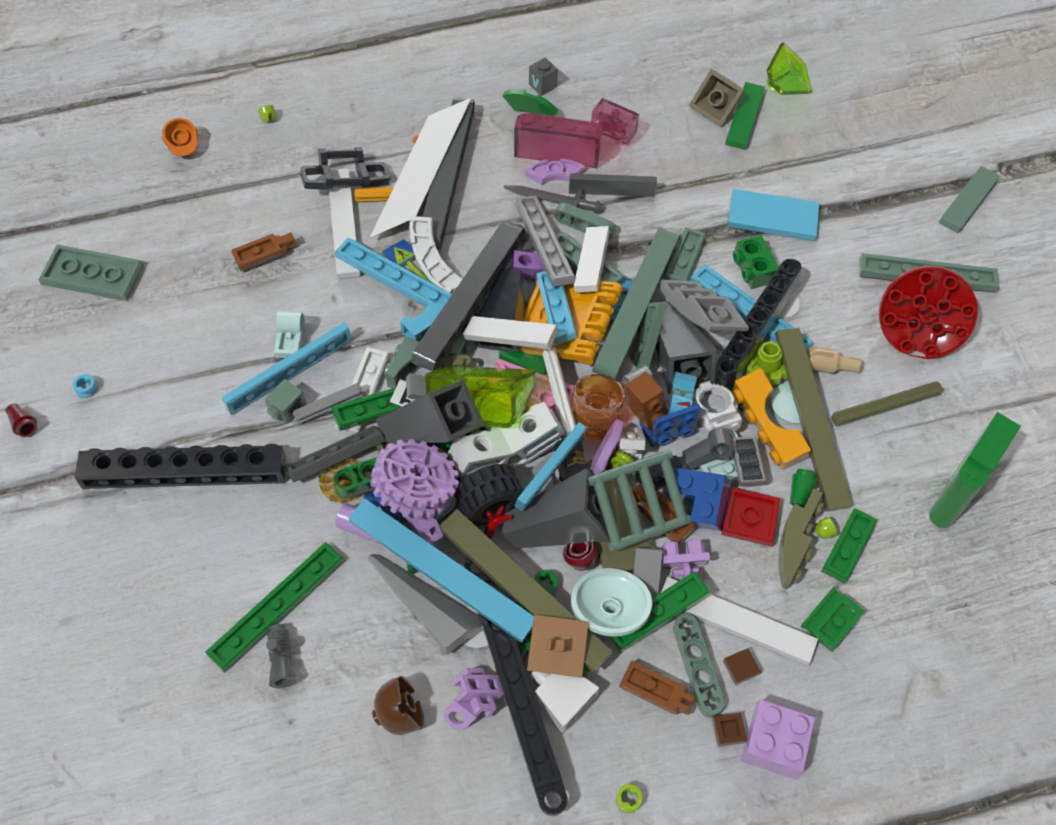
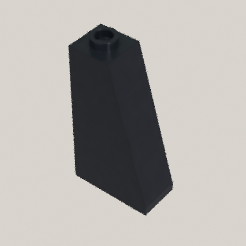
[475,269,528,352]

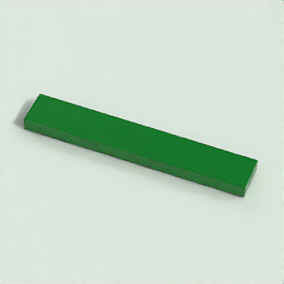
[205,542,344,673]

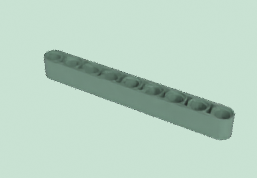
[592,227,679,381]

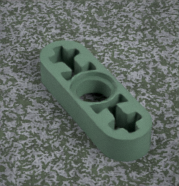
[553,202,616,240]

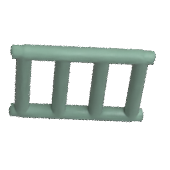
[588,450,692,552]

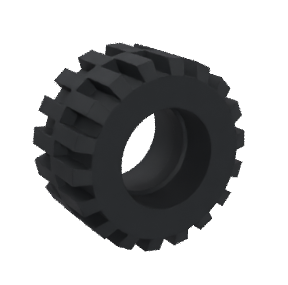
[454,463,524,526]

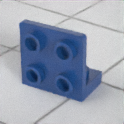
[639,404,701,447]

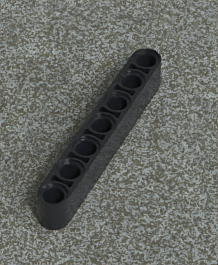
[716,259,802,387]

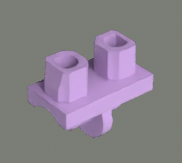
[661,539,710,579]

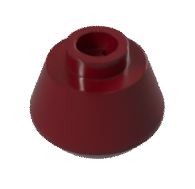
[563,542,598,571]

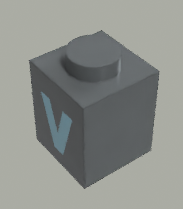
[529,57,558,96]

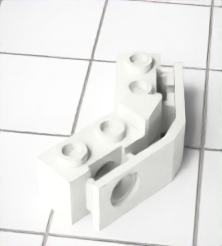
[448,402,565,481]

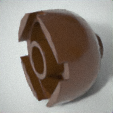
[372,676,424,735]

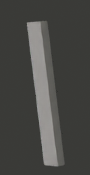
[516,196,575,287]

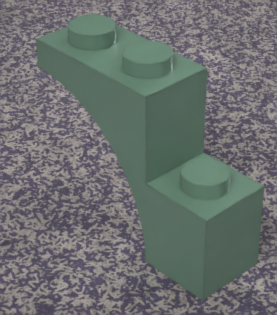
[384,334,468,388]

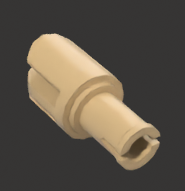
[807,347,861,373]

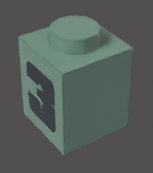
[265,379,306,424]

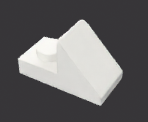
[617,427,645,461]

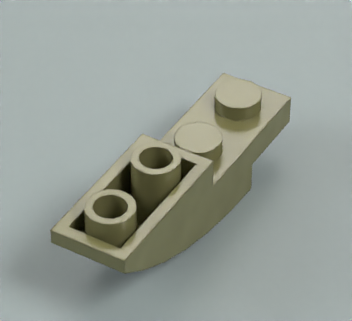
[778,488,823,590]

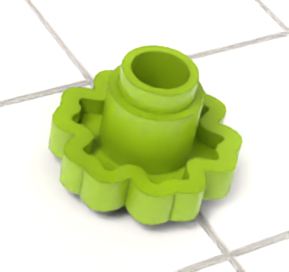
[746,342,788,385]

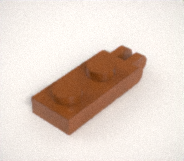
[619,660,696,715]

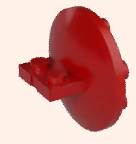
[879,266,978,359]

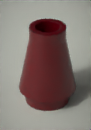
[5,403,37,437]

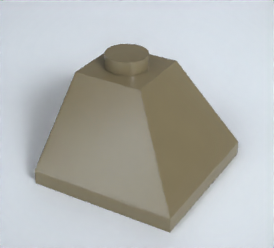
[689,69,745,127]

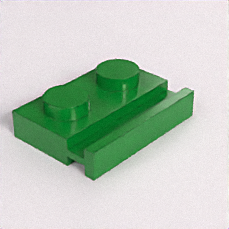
[800,586,865,652]

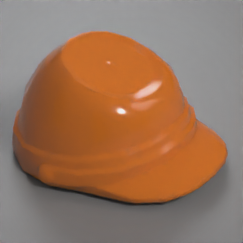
[161,118,198,156]

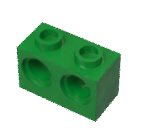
[733,235,779,289]

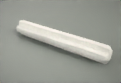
[542,347,576,436]

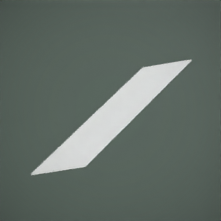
[370,98,471,237]

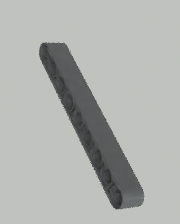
[423,97,475,250]
[411,221,525,373]

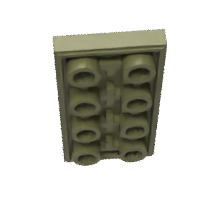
[595,476,651,573]

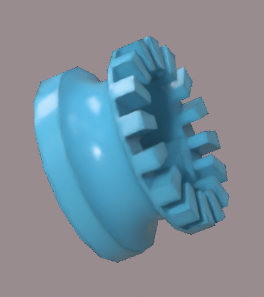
[73,374,98,398]

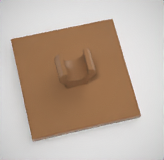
[527,615,589,678]

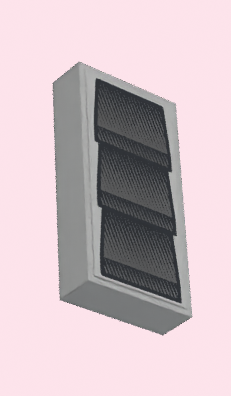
[731,436,766,486]

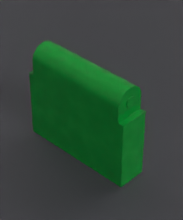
[929,412,1021,528]

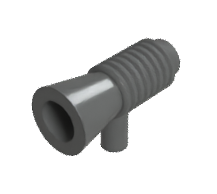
[266,624,297,688]

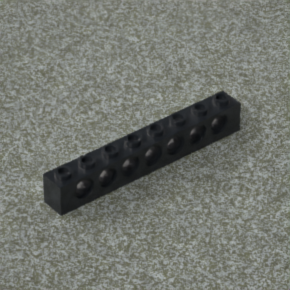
[74,443,286,489]

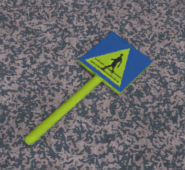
[382,239,431,283]

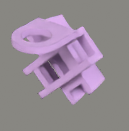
[406,515,443,566]
[444,668,503,729]

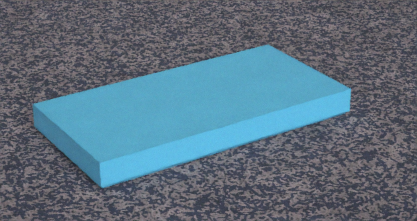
[727,189,819,241]

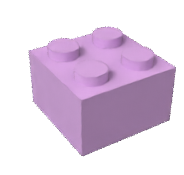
[741,699,815,780]

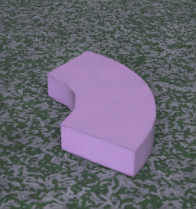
[525,159,585,186]
[589,418,624,475]

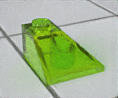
[766,42,813,95]

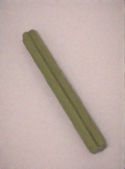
[831,381,943,426]

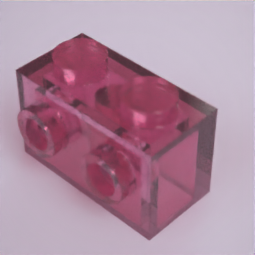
[590,98,639,145]

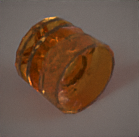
[571,374,625,440]

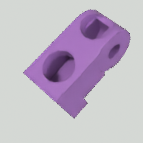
[511,250,545,280]

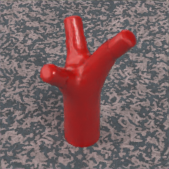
[483,505,513,539]

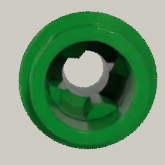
[789,469,817,508]

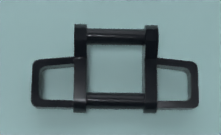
[300,147,390,190]

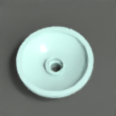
[571,568,652,636]

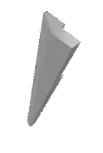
[368,554,483,654]

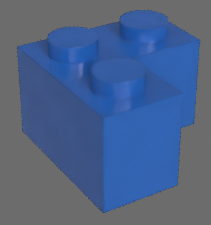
[674,468,731,531]

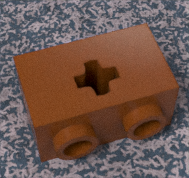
[626,372,668,431]

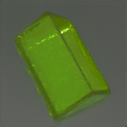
[425,366,537,428]

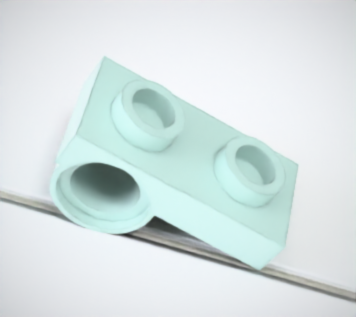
[274,311,305,358]

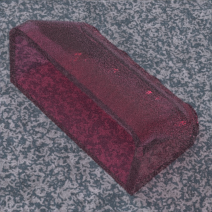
[514,113,602,169]

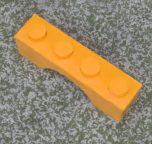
[732,368,811,471]

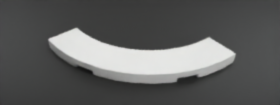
[409,216,492,310]

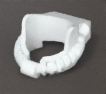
[691,381,742,432]

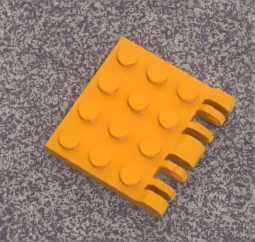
[512,281,623,365]

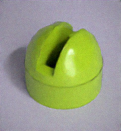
[258,105,276,122]
[815,517,837,539]

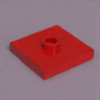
[721,487,781,547]

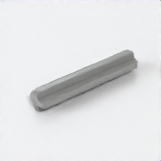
[293,383,363,423]

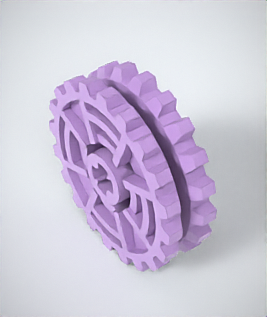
[370,439,459,520]

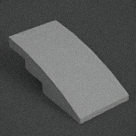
[658,280,749,331]

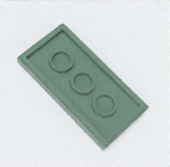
[38,244,144,301]

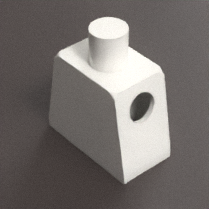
[530,671,599,734]

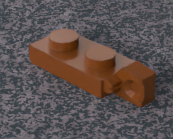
[231,232,297,272]
[633,483,695,544]

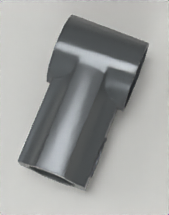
[682,427,733,470]

